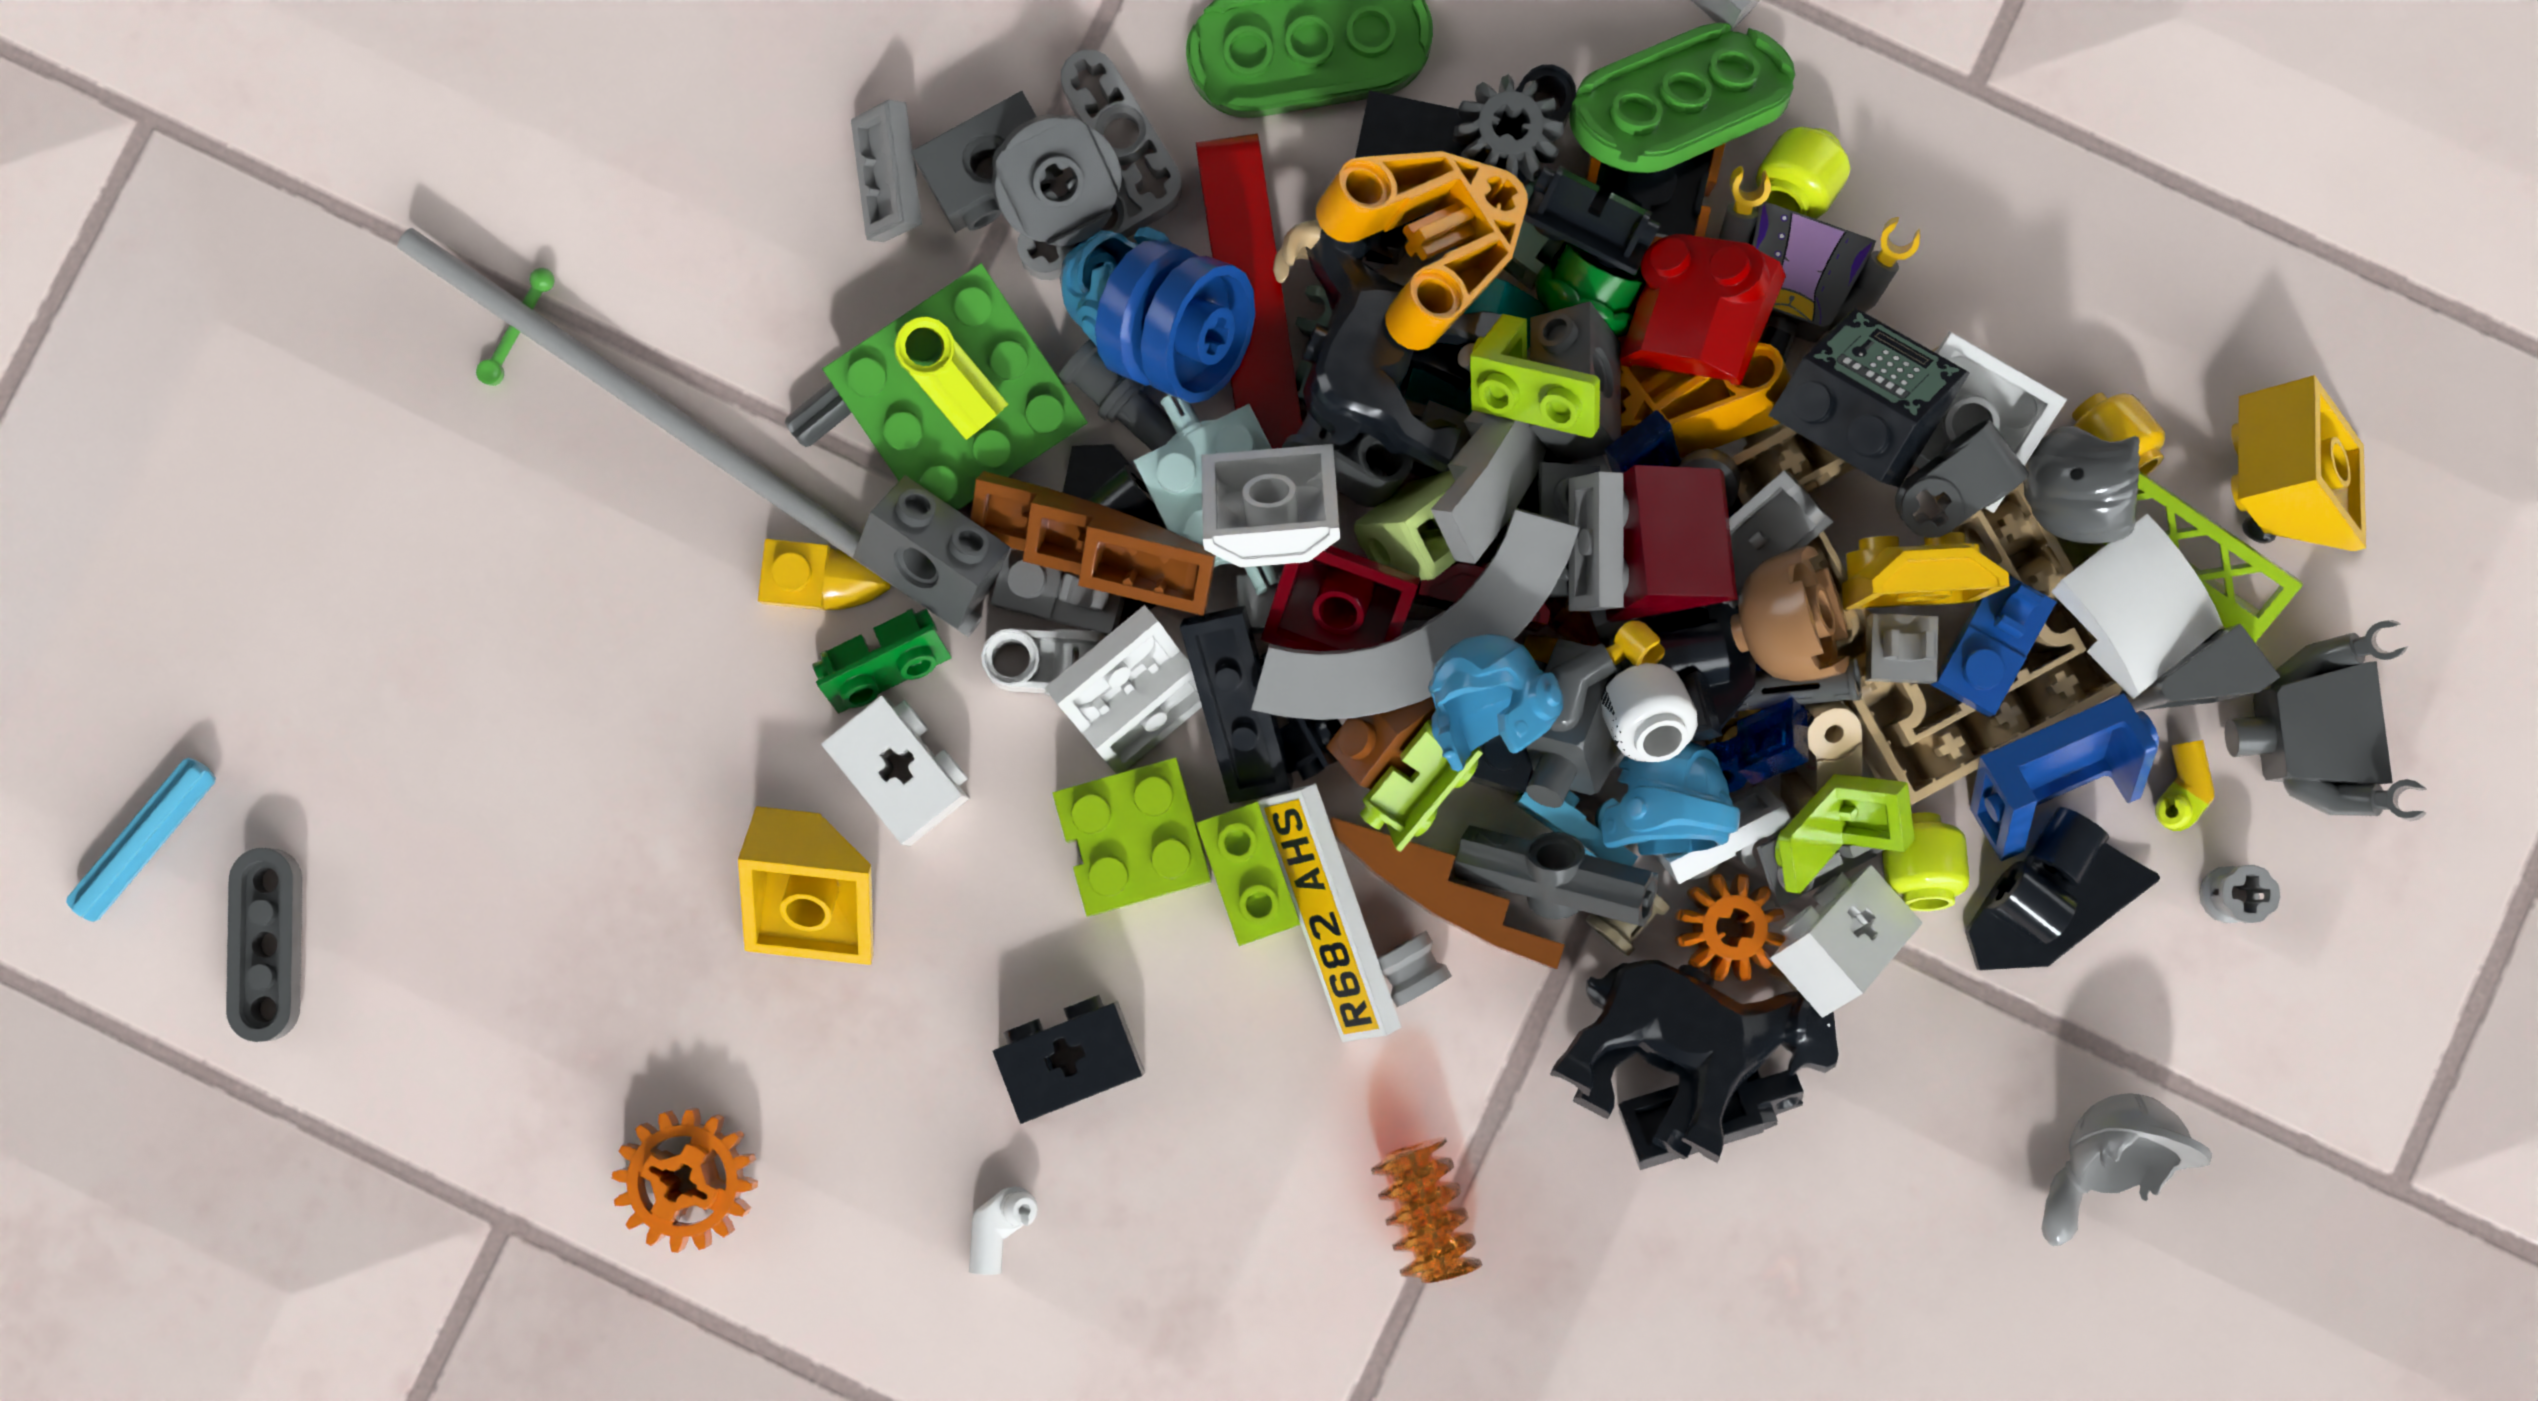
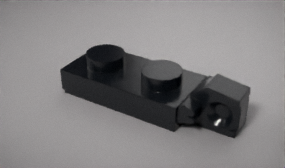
[1618,1070,1804,1170]

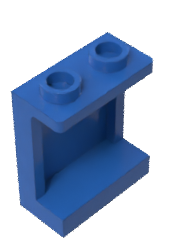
[1970,693,2159,862]

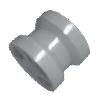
[1377,931,1452,1007]

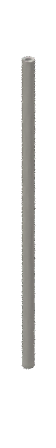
[397,228,983,637]

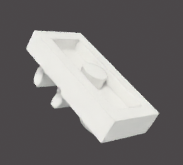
[1655,783,1791,884]

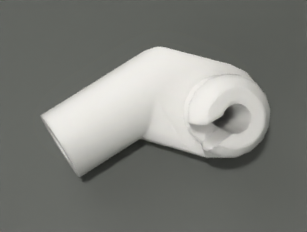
[969,1186,1038,1275]

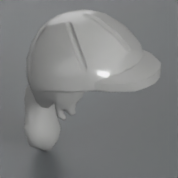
[2041,1093,2212,1246]

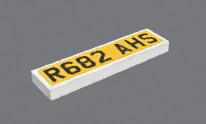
[1258,783,1401,1042]

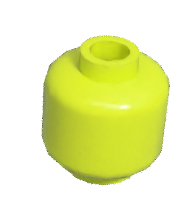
[1755,127,1851,219]
[1882,812,1970,911]

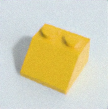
[2231,375,2366,551]

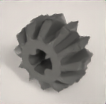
[1453,74,1564,182]

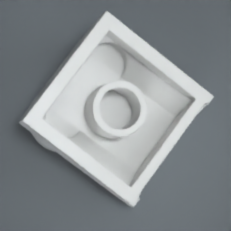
[1914,331,2067,513]
[1201,444,1340,567]

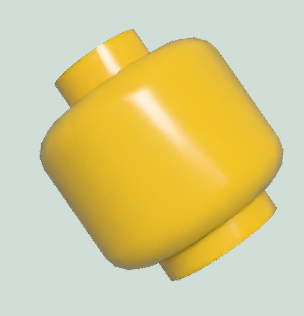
[2072,392,2165,475]

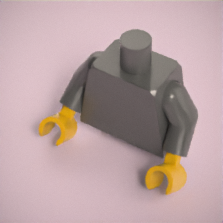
[1526,621,1665,808]

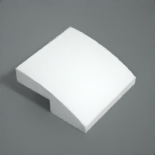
[2051,513,2223,699]
[1044,605,1202,774]

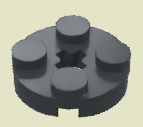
[991,114,1122,246]

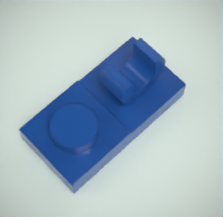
[1931,575,2057,717]

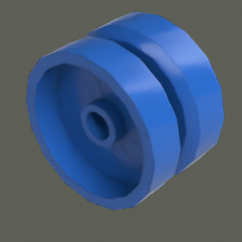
[1095,239,1255,403]

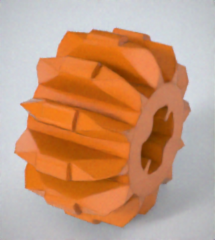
[1675,874,1785,982]

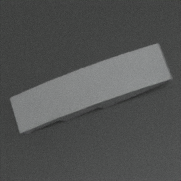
[1431,347,1548,564]

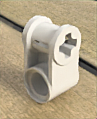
[981,629,1106,696]

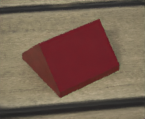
[1606,465,1738,622]
[1260,546,1421,651]

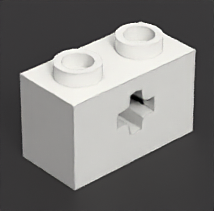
[821,695,969,846]
[1770,864,1923,1018]

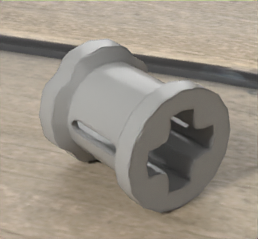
[2199,865,2280,923]

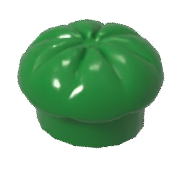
[1535,242,1646,338]

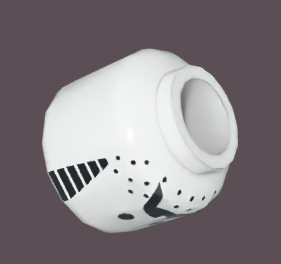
[1601,663,1698,762]

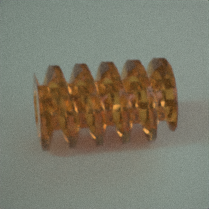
[1371,1137,1483,1283]

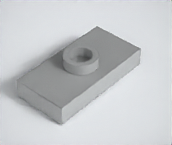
[851,100,922,242]

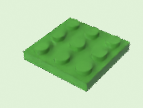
[822,263,1088,511]

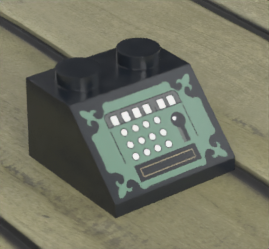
[1768,307,1970,488]

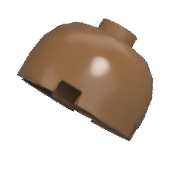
[1730,546,1849,682]

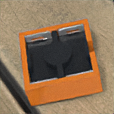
[1585,143,1725,249]

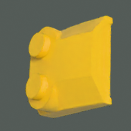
[1842,532,2010,610]

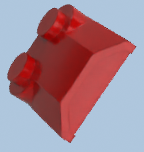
[1619,234,1786,385]

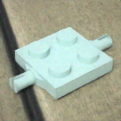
[1134,395,1280,595]

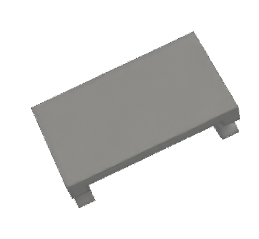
[1723,470,1834,608]

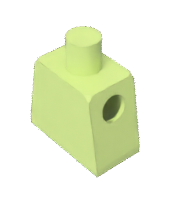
[1354,470,1511,580]

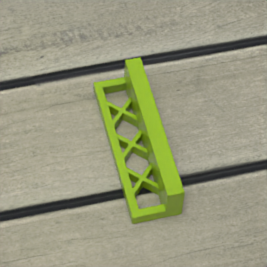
[2103,471,2303,643]

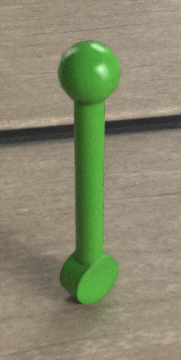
[476,268,555,386]

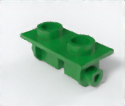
[812,608,952,714]

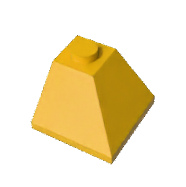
[738,806,874,965]

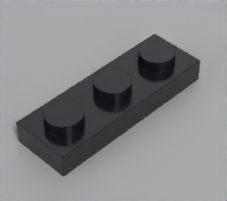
[1180,605,1294,804]

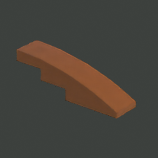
[971,471,1216,616]
[1330,817,1565,969]

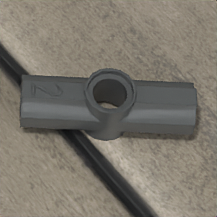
[1455,825,1658,927]

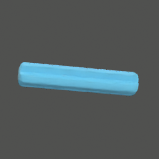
[66,757,216,922]

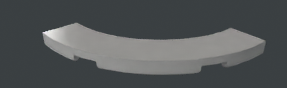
[1251,508,1580,720]

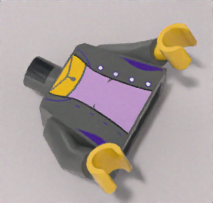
[1719,166,1921,363]

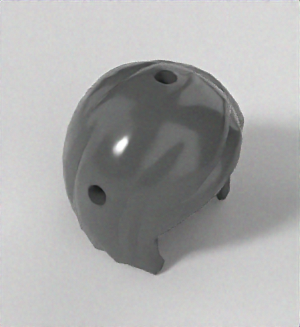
[2024,426,2140,544]

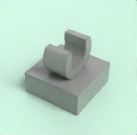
[1865,613,1938,684]

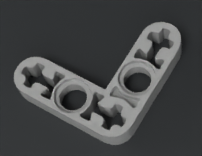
[1017,49,1182,280]

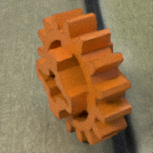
[611,1108,758,1253]

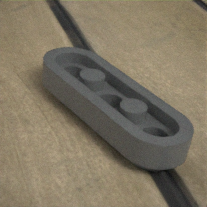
[226,848,302,1042]

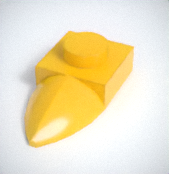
[757,539,891,611]

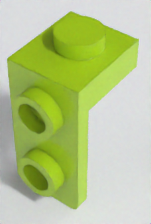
[1470,314,1600,438]
[1775,774,1915,894]

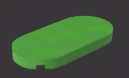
[1186,0,1433,118]
[1569,23,1795,173]

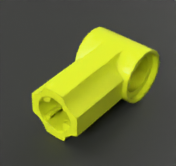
[894,317,1009,440]

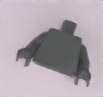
[2224,620,2427,821]

